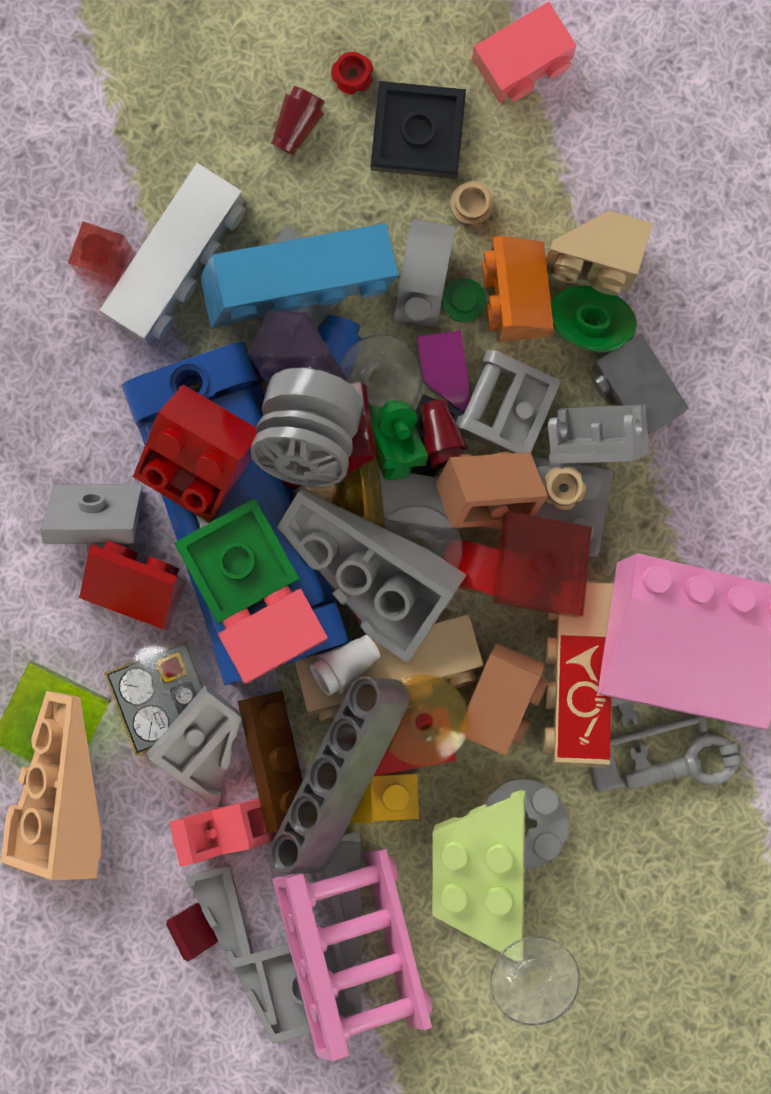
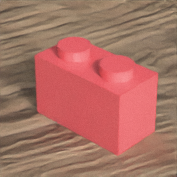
[472,2,577,103]
[218,586,328,684]

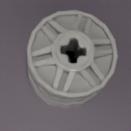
[250,368,363,487]

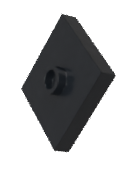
[370,81,466,179]

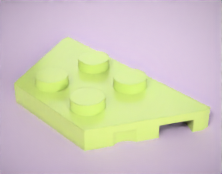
[432,790,526,960]

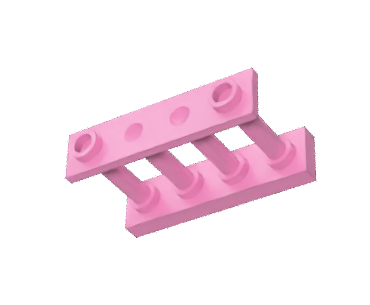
[272,849,432,1062]

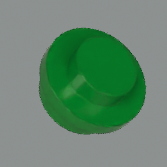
[442,278,486,323]

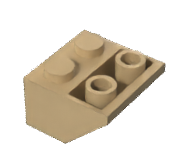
[546,210,653,295]

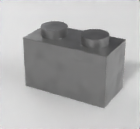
[591,334,689,436]

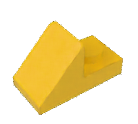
[350,773,419,823]

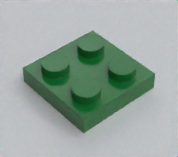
[174,498,300,625]

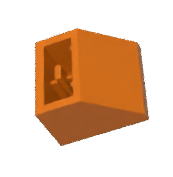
[482,236,554,342]

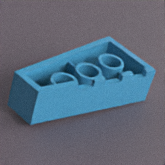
[199,223,399,329]

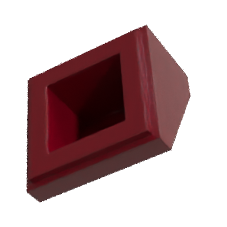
[166,903,218,962]

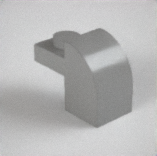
[394,219,456,328]

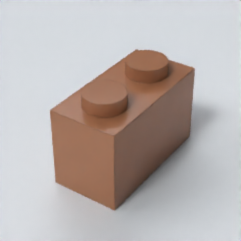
[435,452,548,528]
[456,643,548,756]

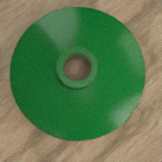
[551,286,637,352]

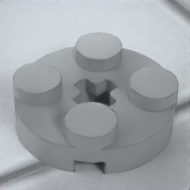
[483,778,568,869]

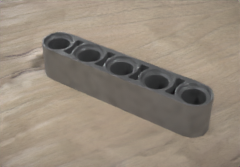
[270,676,409,874]

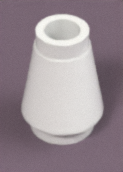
[310,635,381,696]

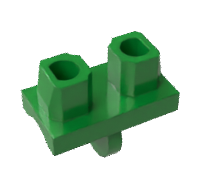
[369,399,428,480]

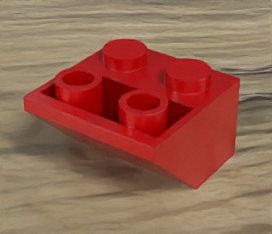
[133,385,257,523]
[79,541,187,631]

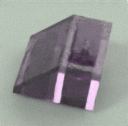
[248,311,365,415]

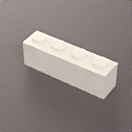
[100,163,246,346]

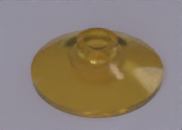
[387,674,469,766]

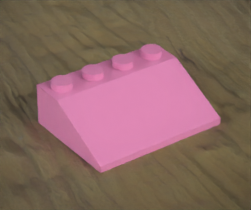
[598,553,771,730]

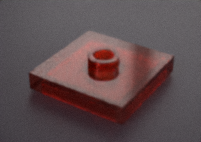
[493,511,592,618]

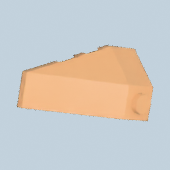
[1,691,102,880]

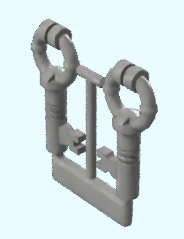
[590,697,742,793]

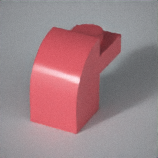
[169,798,276,867]

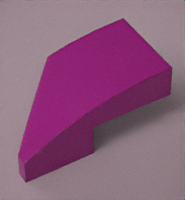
[417,330,471,415]

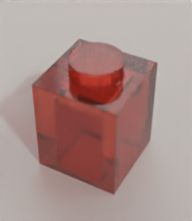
[68,221,131,287]

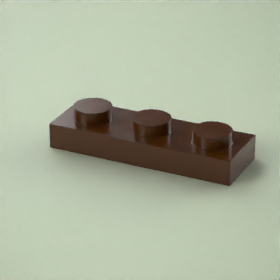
[237,691,303,833]

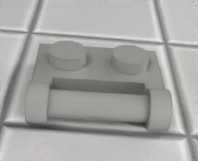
[455,350,561,453]

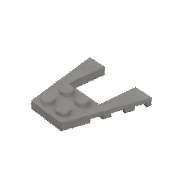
[186,831,362,1044]

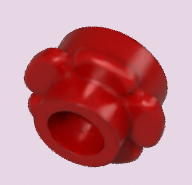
[331,52,374,95]

